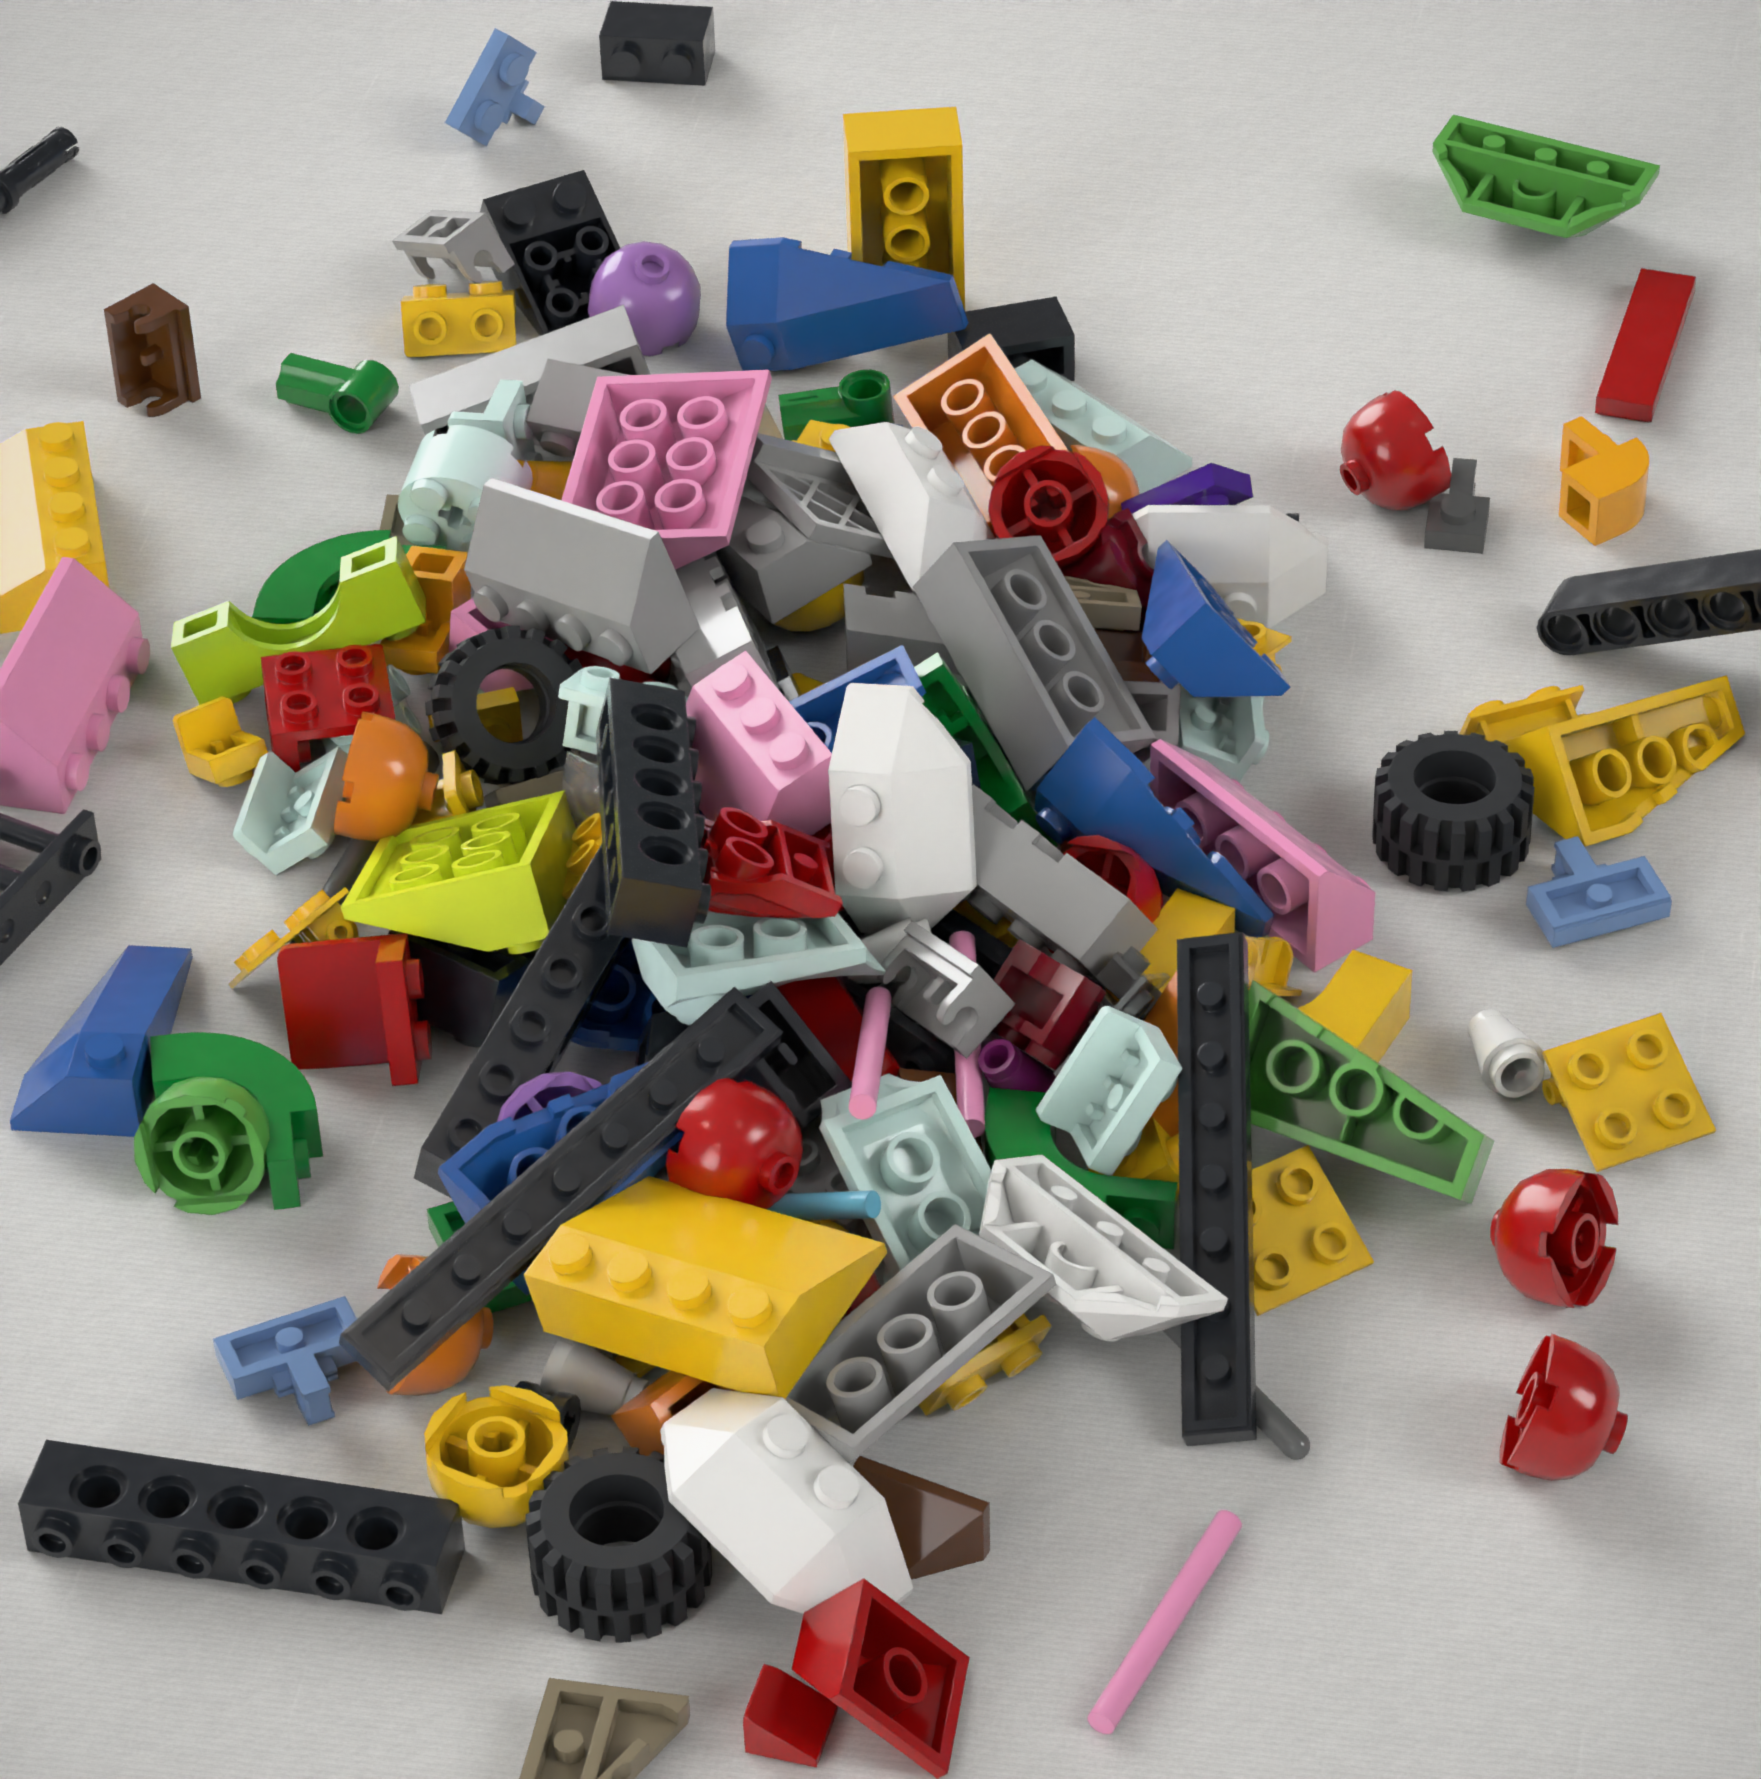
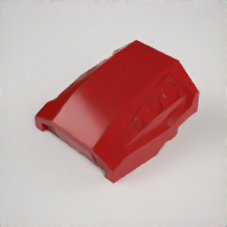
[700,807,843,918]

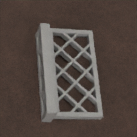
[742,433,894,559]

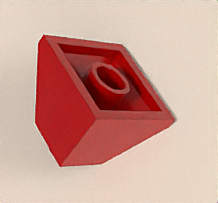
[791,1578,970,1779]

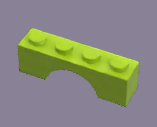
[171,536,426,705]

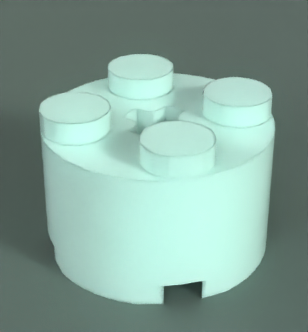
[398,425,533,552]

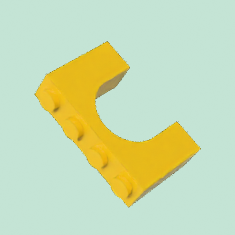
[1106,888,1412,1063]

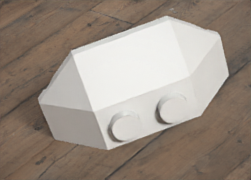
[829,422,996,592]
[1132,505,1328,629]
[828,683,977,934]
[979,1155,1228,1342]
[660,1388,914,1614]

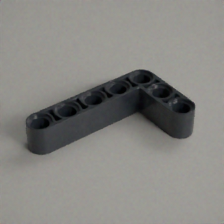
[1537,549,1761,655]

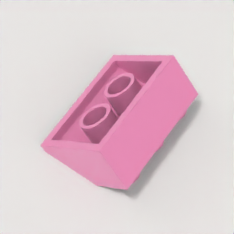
[686,651,832,836]

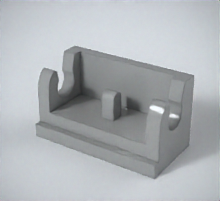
[392,210,514,283]
[877,921,1015,1059]

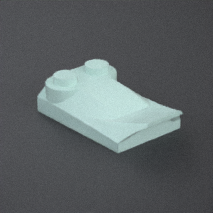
[632,911,886,1025]
[819,1073,991,1283]

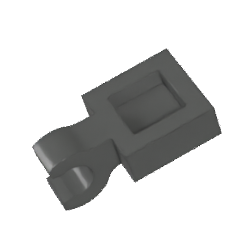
[1424,458,1490,554]

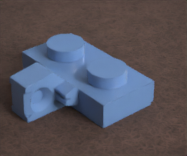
[445,28,545,146]
[1526,836,1672,948]
[213,1296,357,1426]

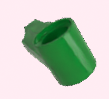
[276,353,399,434]
[778,369,895,441]

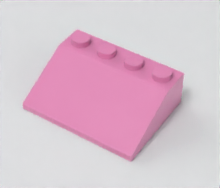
[562,370,772,570]

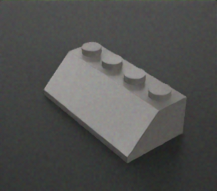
[464,478,700,674]
[913,535,1156,792]
[785,1224,1057,1464]

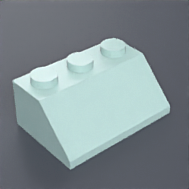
[1014,360,1192,494]

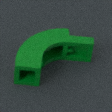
[252,530,447,624]
[914,652,1058,847]
[150,1032,323,1210]
[985,1088,1178,1249]

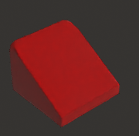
[743,1664,838,1768]

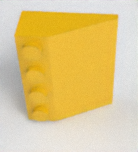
[0,421,110,634]
[523,1176,887,1399]

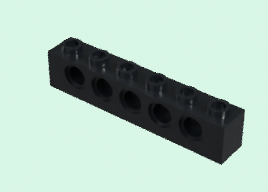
[596,678,711,948]
[414,844,631,1199]
[18,1439,465,1614]

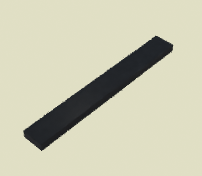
[1177,932,1257,1446]
[339,987,783,1392]

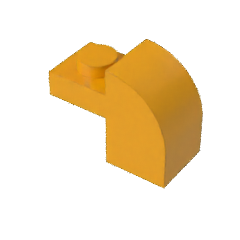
[1559,416,1649,546]
[380,546,471,675]

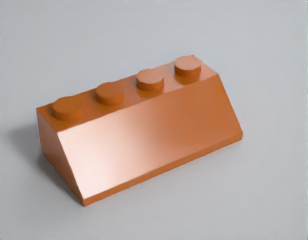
[893,334,1069,539]

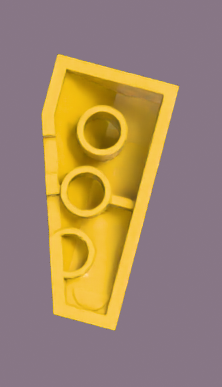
[1502,675,1745,847]

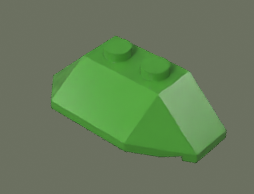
[1432,114,1660,238]

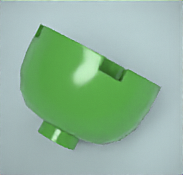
[134,1077,270,1215]

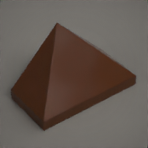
[853,1456,990,1580]

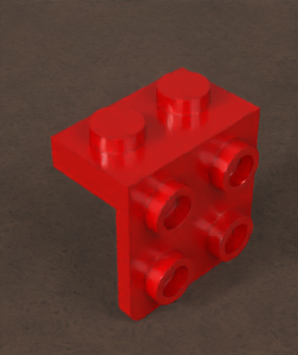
[277,933,432,1086]

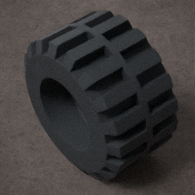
[425,626,583,785]
[1372,731,1535,892]
[526,1446,712,1643]

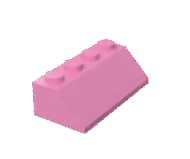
[0,557,150,814]
[1150,739,1375,973]

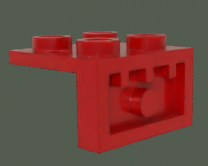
[260,644,395,773]

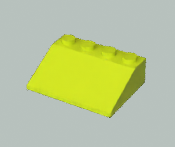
[341,790,576,954]

